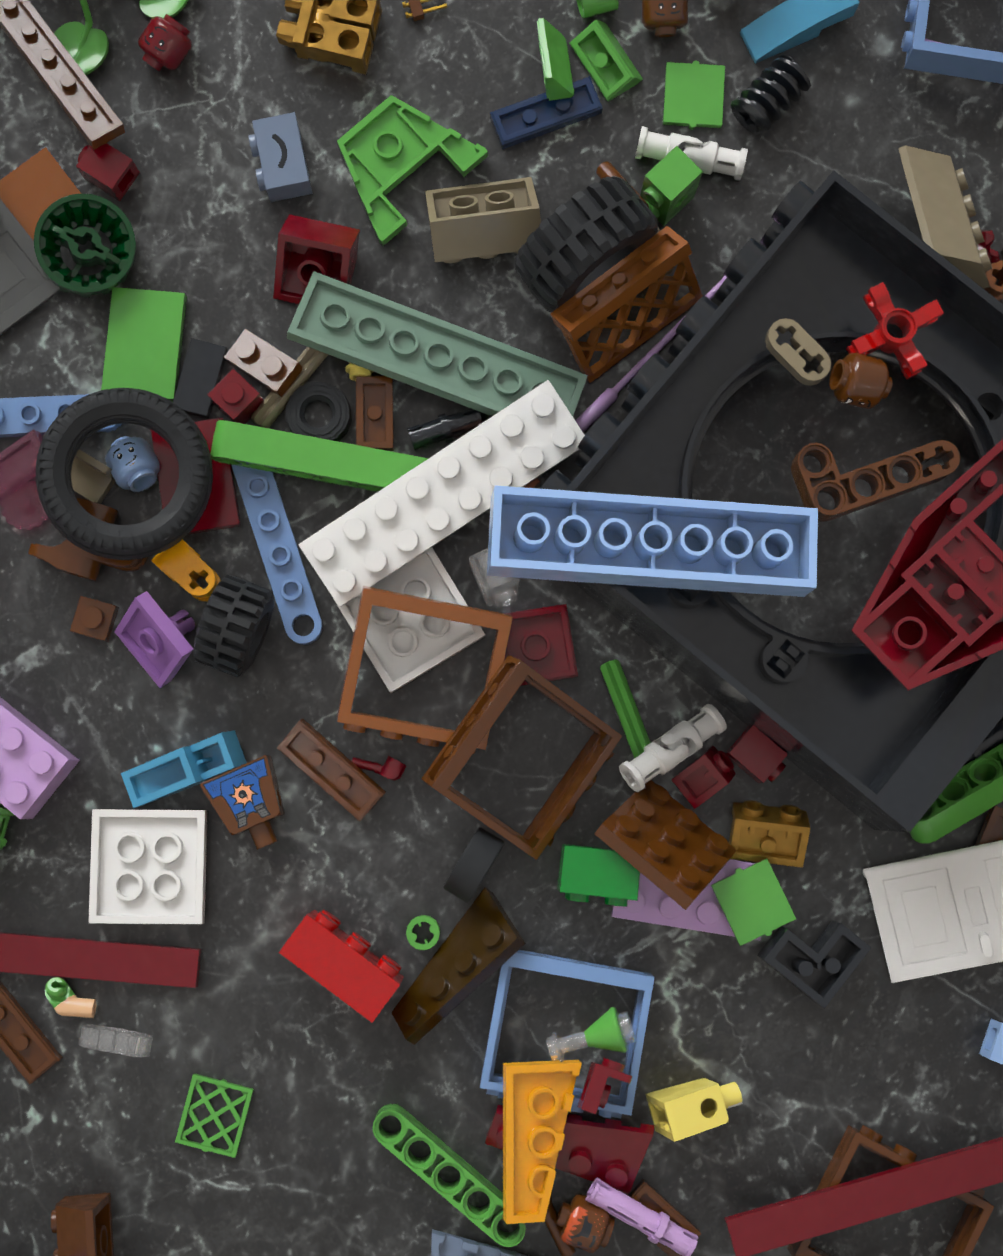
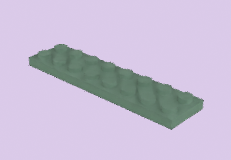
[287,271,588,416]

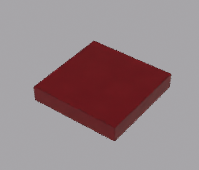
[496,604,578,686]

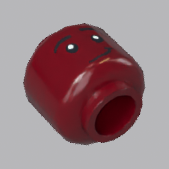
[138,14,192,72]

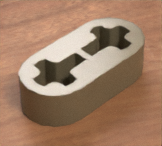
[765,318,831,386]

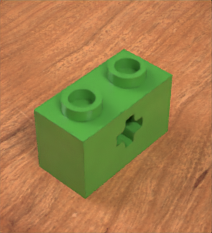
[640,146,703,226]

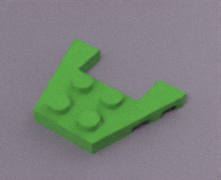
[337,95,488,246]

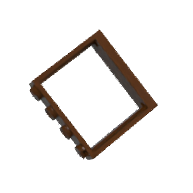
[422,655,622,860]
[787,1125,994,1256]

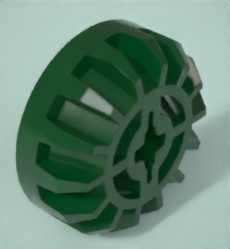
[34,194,136,298]

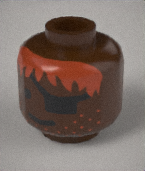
[555,1194,615,1253]

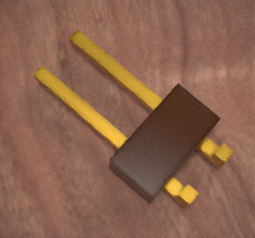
[402,0,447,22]

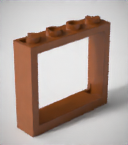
[337,586,513,754]

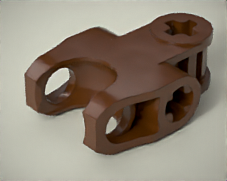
[28,498,148,581]

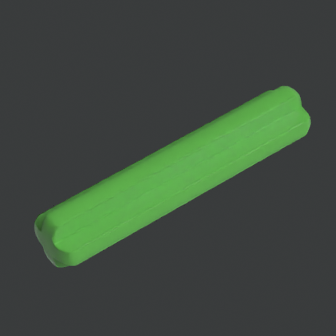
[600,659,651,759]

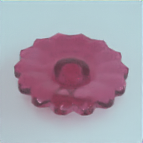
[0,480,48,530]

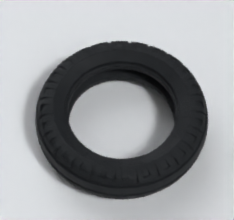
[35,388,213,560]

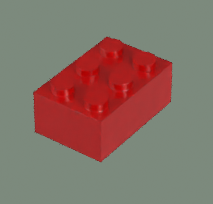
[278,909,404,1023]

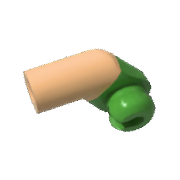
[45,977,97,1018]

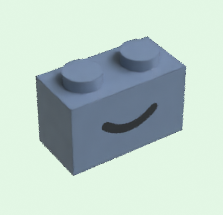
[248,112,313,202]

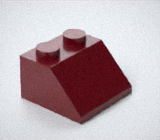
[273,214,360,304]

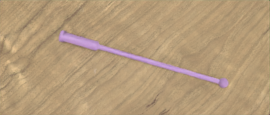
[575,276,727,433]

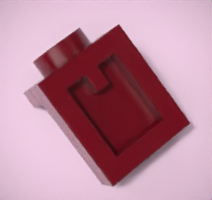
[671,745,736,809]
[577,1058,632,1114]

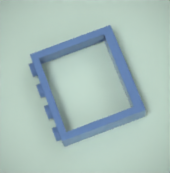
[901,0,1003,84]
[480,950,655,1119]

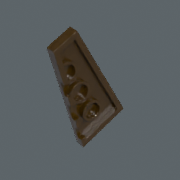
[391,887,526,1045]

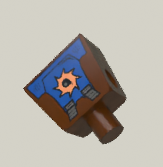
[200,755,285,850]

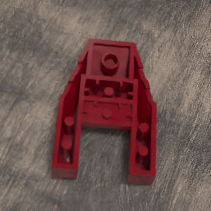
[851,439,1003,691]

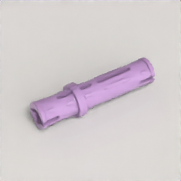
[585,1177,698,1256]

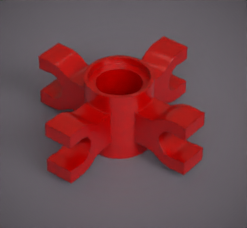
[846,282,944,380]

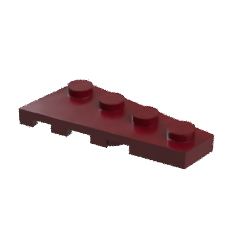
[485,1105,654,1194]

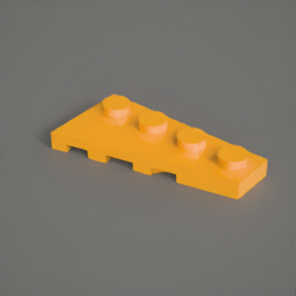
[503,1060,582,1224]

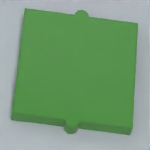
[663,60,725,130]
[711,858,796,946]

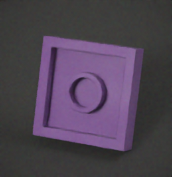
[114,591,195,688]

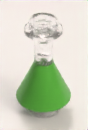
[546,1007,635,1062]

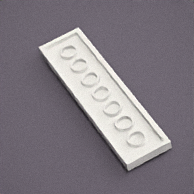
[298,380,585,607]

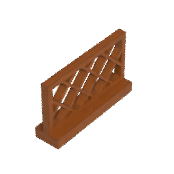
[550,226,703,383]

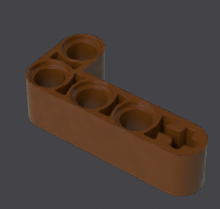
[791,440,960,522]

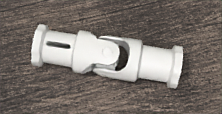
[635,126,748,181]
[619,704,727,792]

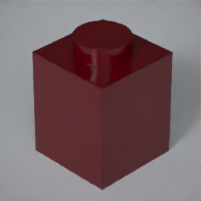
[76,143,140,202]
[207,369,263,424]
[726,725,788,783]

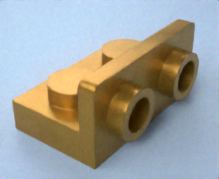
[729,800,811,868]

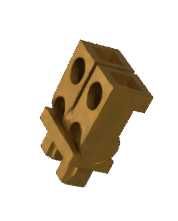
[276,0,382,75]

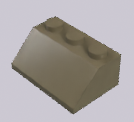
[425,177,541,264]

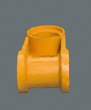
[151,539,221,602]

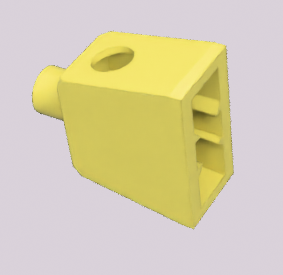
[645,1078,742,1142]

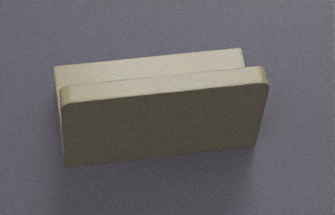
[35,434,115,504]

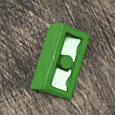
[537,18,574,101]
[569,20,643,101]

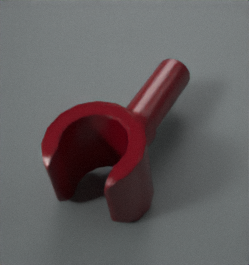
[352,756,406,781]

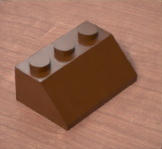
[51,1193,114,1256]

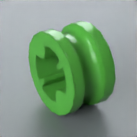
[406,915,440,950]

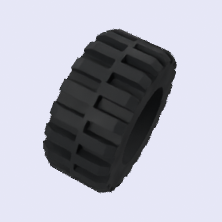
[515,176,658,313]

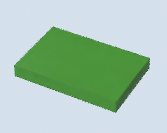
[101,287,187,402]

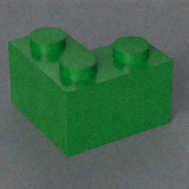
[557,844,640,907]

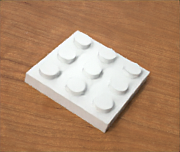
[333,547,486,693]
[89,809,207,924]

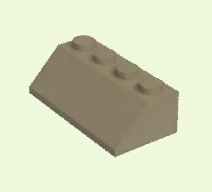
[898,145,993,289]

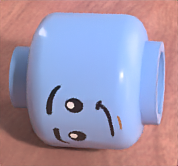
[105,436,160,492]

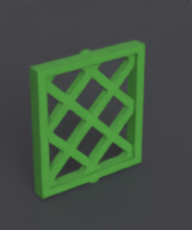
[175,1073,254,1158]

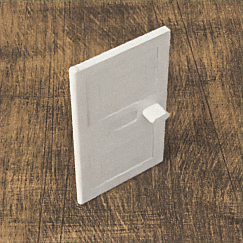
[863,840,1003,983]

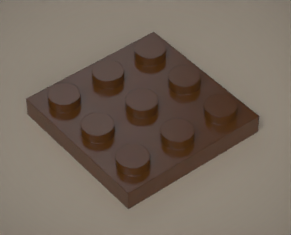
[595,780,737,910]

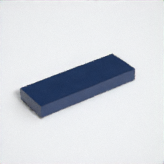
[490,76,603,150]

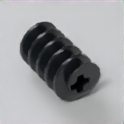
[730,55,811,133]

